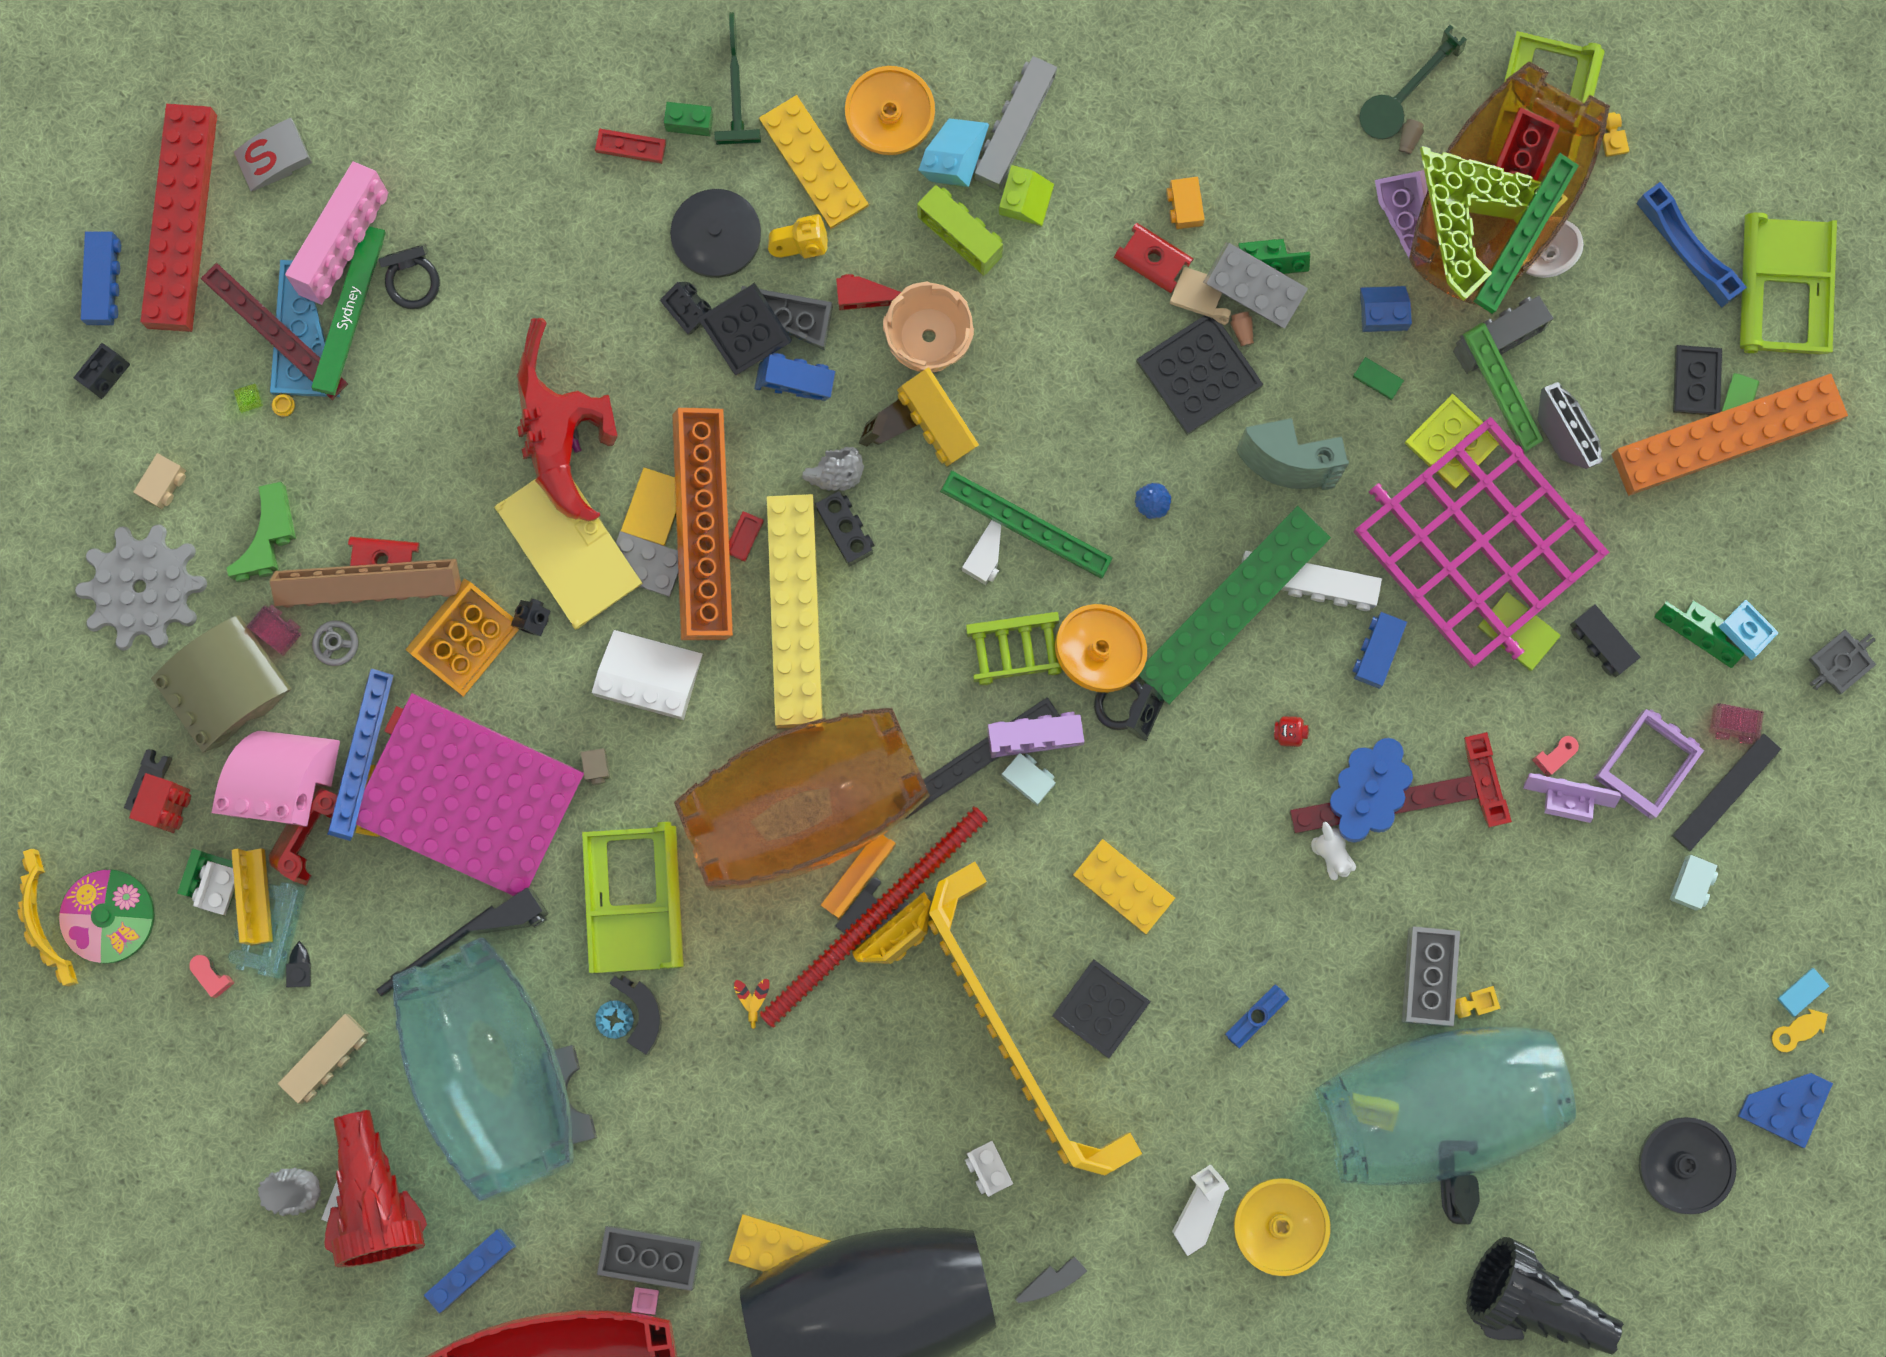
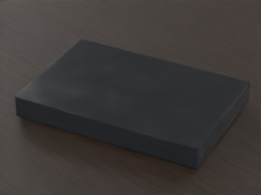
[1673,345,1722,415]

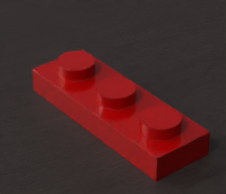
[595,128,666,164]

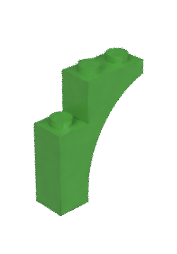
[227,482,296,582]

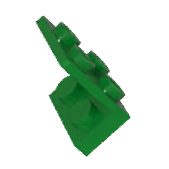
[177,848,235,908]

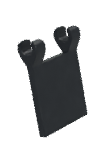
[835,877,909,944]

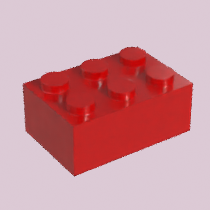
[129,773,191,833]

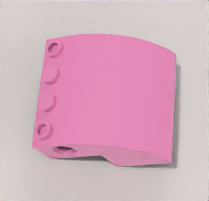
[211,731,340,827]

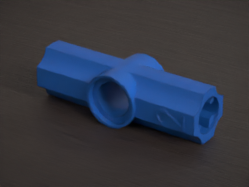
[1225,984,1289,1049]

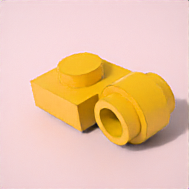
[1600,112,1629,157]
[1455,986,1501,1019]

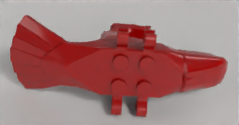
[517,318,618,522]

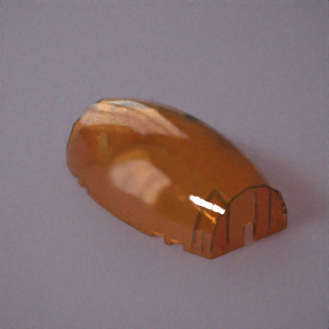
[674,708,930,891]

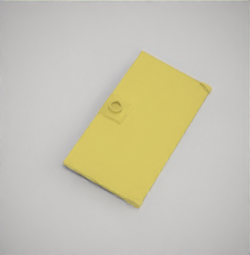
[494,479,643,630]

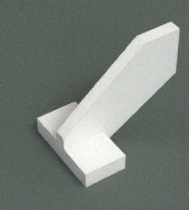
[1172,1164,1229,1256]

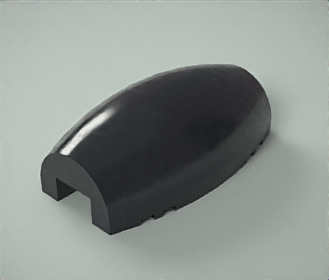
[740,1227,996,1357]

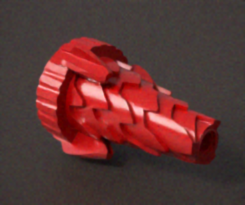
[324,1110,427,1268]

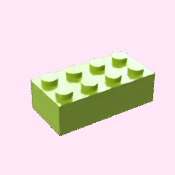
[917,185,1003,276]

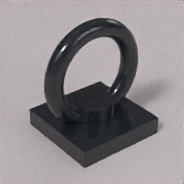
[378,244,440,309]
[1094,680,1165,741]

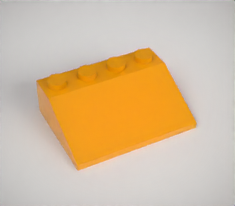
[405,578,519,697]

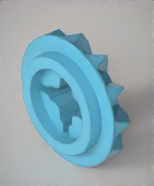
[596,1001,633,1039]

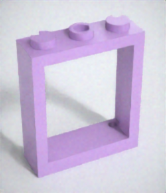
[1594,709,1704,820]

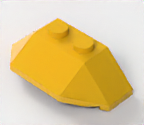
[852,892,931,964]

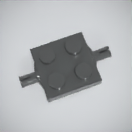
[1808,629,1877,695]

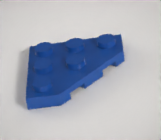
[1738,1073,1833,1148]

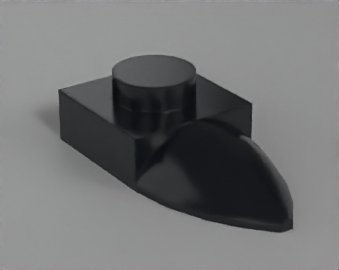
[286,941,311,988]

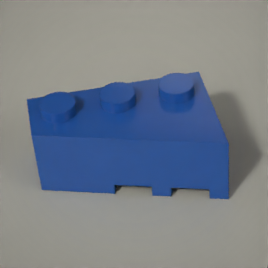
[754,353,835,401]

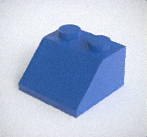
[1360,286,1412,332]

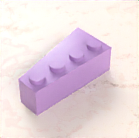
[987,712,1084,758]

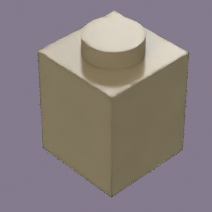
[581,748,610,785]

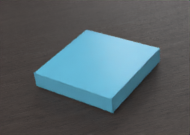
[1719,600,1778,660]

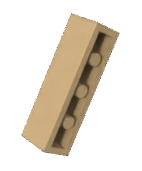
[278,1014,369,1104]

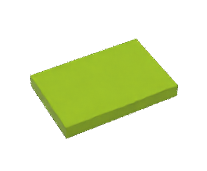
[1477,592,1561,671]

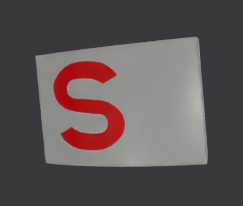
[234,118,312,192]

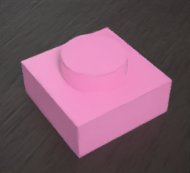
[631,1287,659,1315]

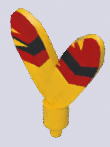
[734,979,770,1029]

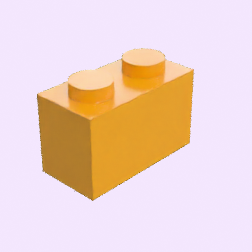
[1166,177,1205,230]

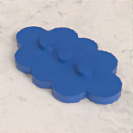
[1330,738,1413,842]

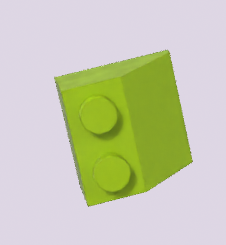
[999,165,1054,226]

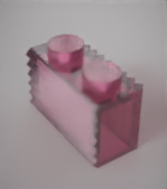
[247,604,302,656]
[1709,703,1764,744]

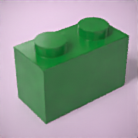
[664,102,713,137]

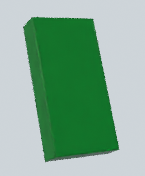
[1353,357,1404,401]

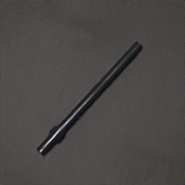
[376,905,495,997]

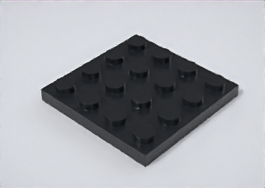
[1136,315,1263,435]

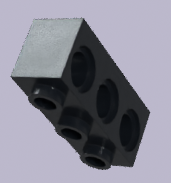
[815,491,875,567]

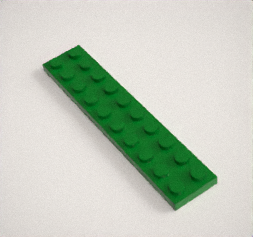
[1139,505,1331,705]

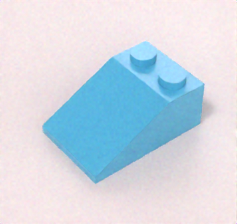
[919,118,989,187]

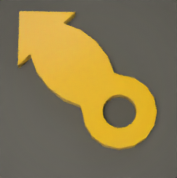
[1772,1009,1828,1052]

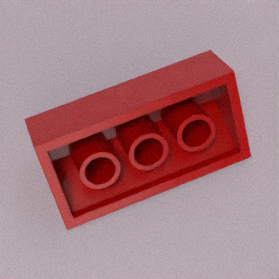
[1495,107,1560,181]

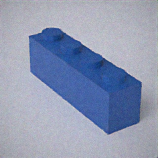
[81,232,121,325]
[424,1229,516,1313]

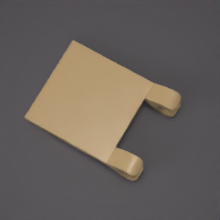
[1169,267,1231,325]

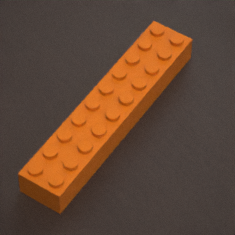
[1612,374,1848,496]
[672,408,733,640]

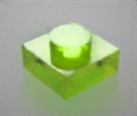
[233,383,263,413]

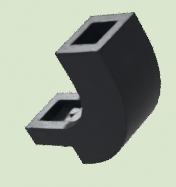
[609,975,662,1055]

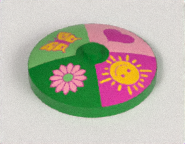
[59,869,155,964]

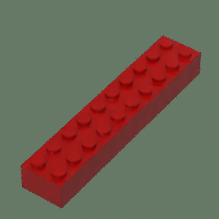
[140,104,217,332]

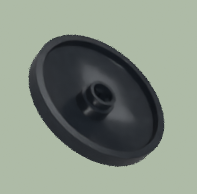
[670,189,761,278]
[1639,1117,1737,1214]

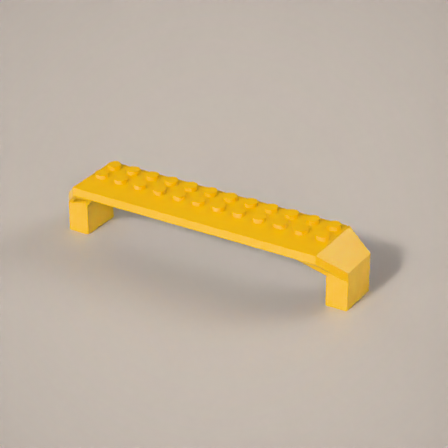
[928,862,1142,1176]

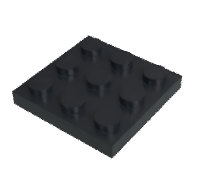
[698,282,792,376]
[1052,959,1151,1059]

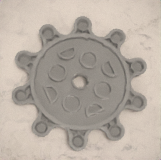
[75,524,207,651]

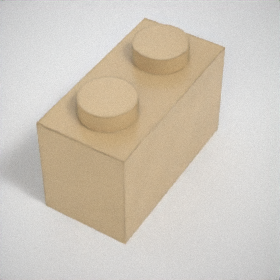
[133,453,186,509]

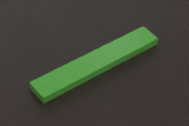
[1462,323,1543,452]

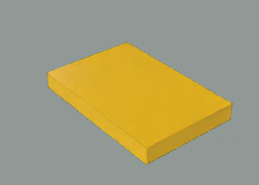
[621,467,676,546]

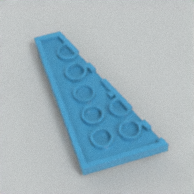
[270,260,340,397]

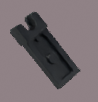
[124,749,172,811]

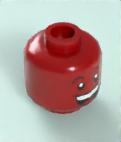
[1274,716,1309,747]

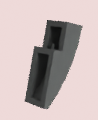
[1015,1256,1087,1303]

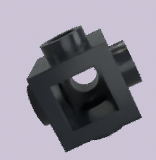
[511,598,551,636]

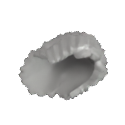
[802,447,864,491]
[258,1168,321,1216]

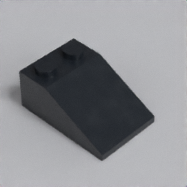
[467,887,548,934]

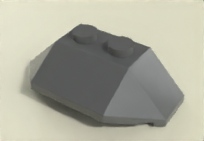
[1537,382,1603,469]

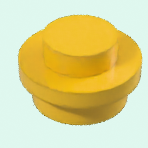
[272,394,295,417]

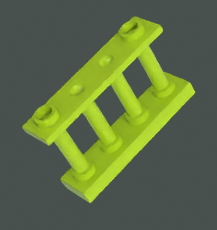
[966,612,1062,685]

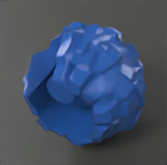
[1135,483,1171,519]

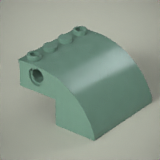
[1237,418,1349,490]

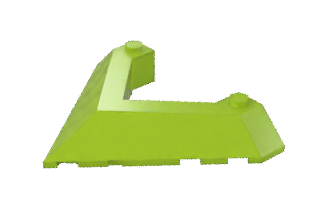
[1420,146,1568,301]

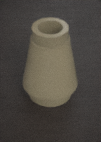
[1399,119,1424,155]

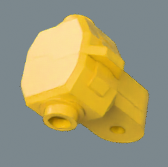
[768,214,828,259]

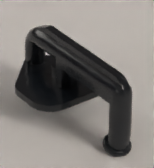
[1438,1141,1480,1225]

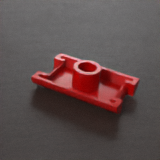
[1114,223,1194,294]
[348,537,420,566]

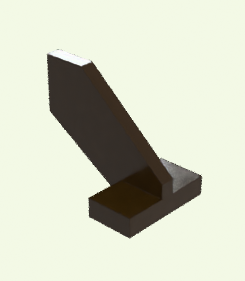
[859,399,918,447]

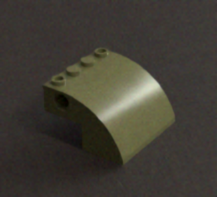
[151,615,291,753]

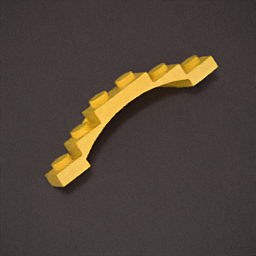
[17,849,78,986]

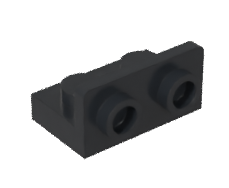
[659,282,712,335]
[73,343,130,399]

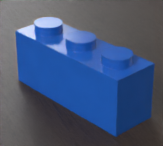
[1352,612,1407,689]

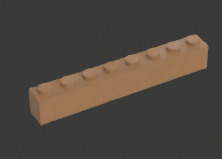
[269,559,461,608]

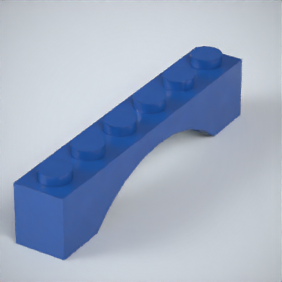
[1636,182,1747,308]

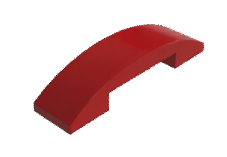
[1464,732,1512,828]

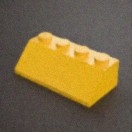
[897,367,979,466]

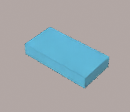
[1777,968,1829,1017]

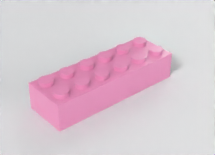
[285,162,388,305]

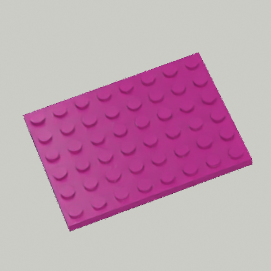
[356,693,584,896]

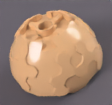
[883,281,974,372]

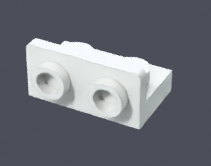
[192,861,235,916]
[965,1141,1013,1197]

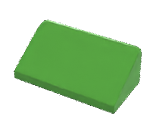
[1722,373,1759,412]

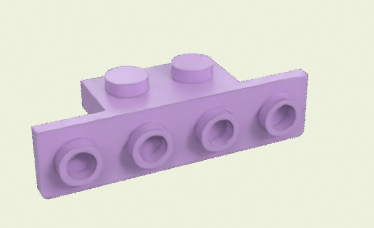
[1523,773,1621,823]

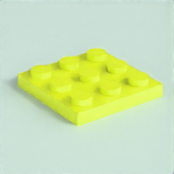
[1404,394,1499,490]

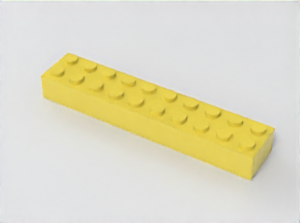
[767,494,823,728]

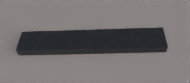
[1672,733,1781,851]

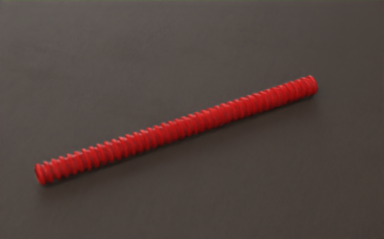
[759,806,988,1028]

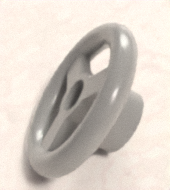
[312,620,358,666]

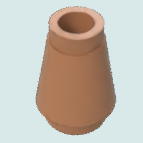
[1230,312,1254,347]

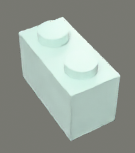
[1002,753,1056,806]
[1669,855,1718,910]

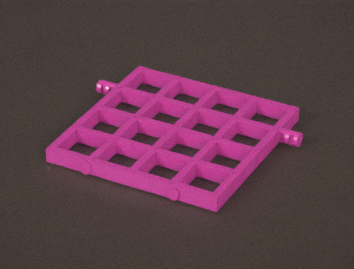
[1353,417,1610,669]

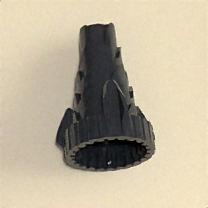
[1466,1237,1624,1355]

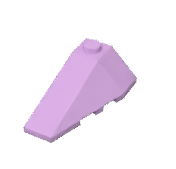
[1375,170,1436,266]

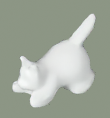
[1311,822,1356,880]

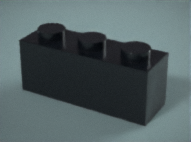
[1570,604,1641,678]

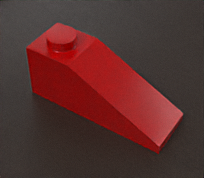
[836,274,901,310]

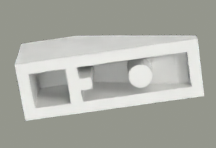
[962,520,1001,585]

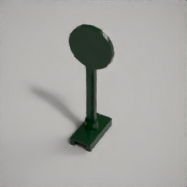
[714,12,761,145]
[1359,25,1467,140]

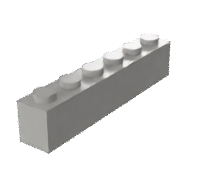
[974,56,1057,191]

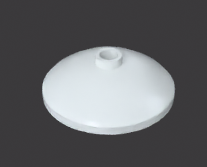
[1521,219,1584,278]

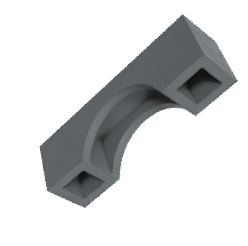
[542,1045,597,1146]

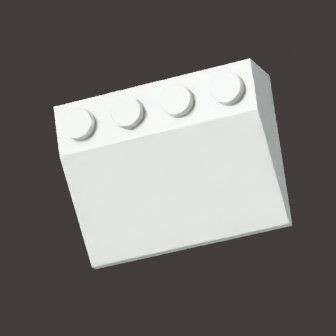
[592,630,703,720]

